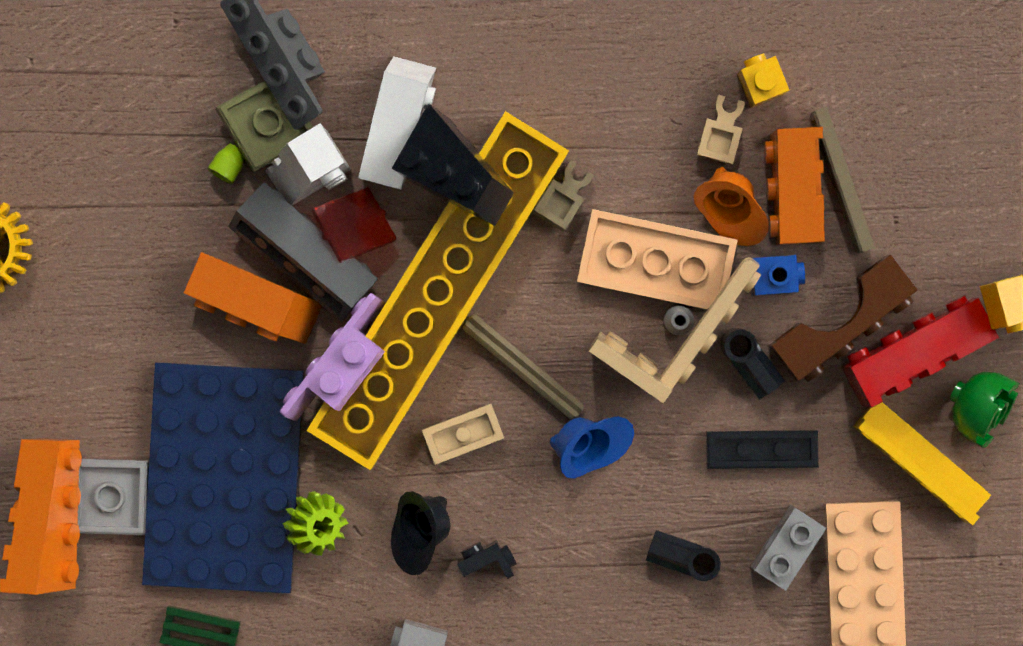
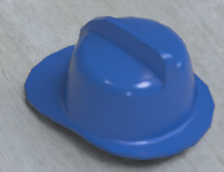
[550,416,634,478]

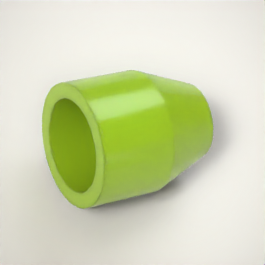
[207,143,244,185]

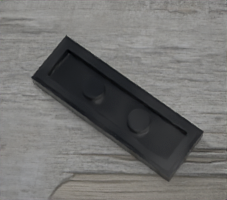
[706,430,819,469]

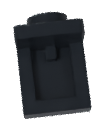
[457,540,517,579]

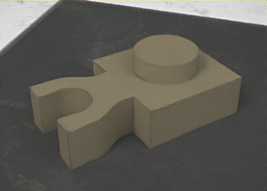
[532,160,594,232]

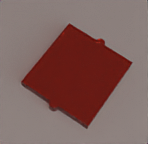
[312,187,397,263]

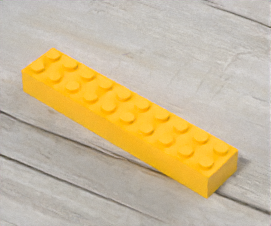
[307,111,569,470]

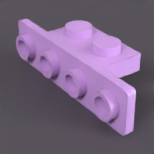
[280,293,386,421]

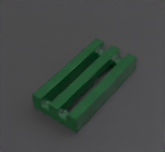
[159,605,241,646]

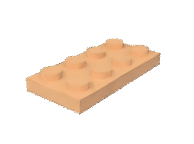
[577,209,738,310]
[824,500,906,646]

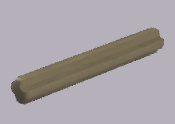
[463,314,584,420]

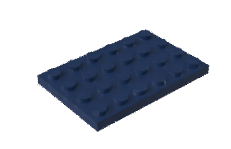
[142,362,304,593]

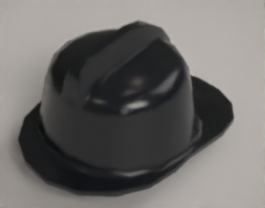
[391,491,451,575]

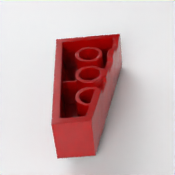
[841,295,999,408]

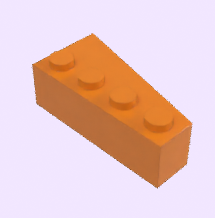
[0,438,82,595]

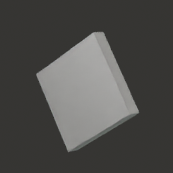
[78,458,149,535]

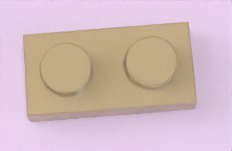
[422,403,504,465]

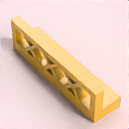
[853,402,991,525]

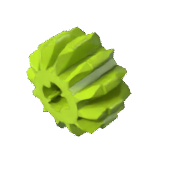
[282,491,349,556]

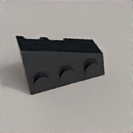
[391,104,514,226]

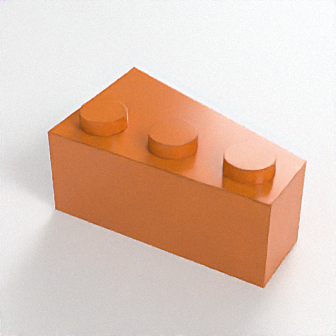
[764,127,825,245]
[184,252,322,344]

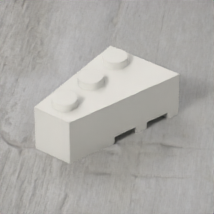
[358,56,436,190]
[265,123,351,206]

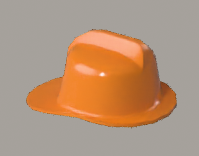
[693,167,769,246]

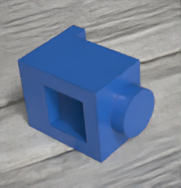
[751,255,805,296]

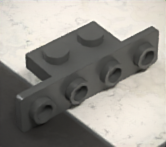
[220,0,325,130]

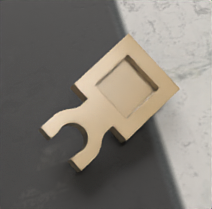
[696,95,745,165]

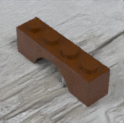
[768,255,918,382]

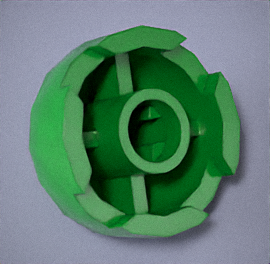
[950,372,1020,448]

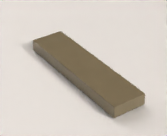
[810,107,875,253]

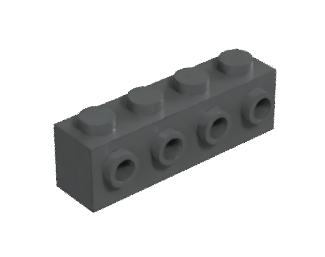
[228,183,378,323]

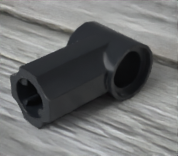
[720,328,785,400]
[645,530,721,581]

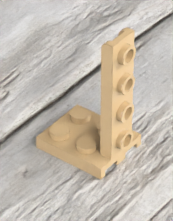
[589,257,761,403]

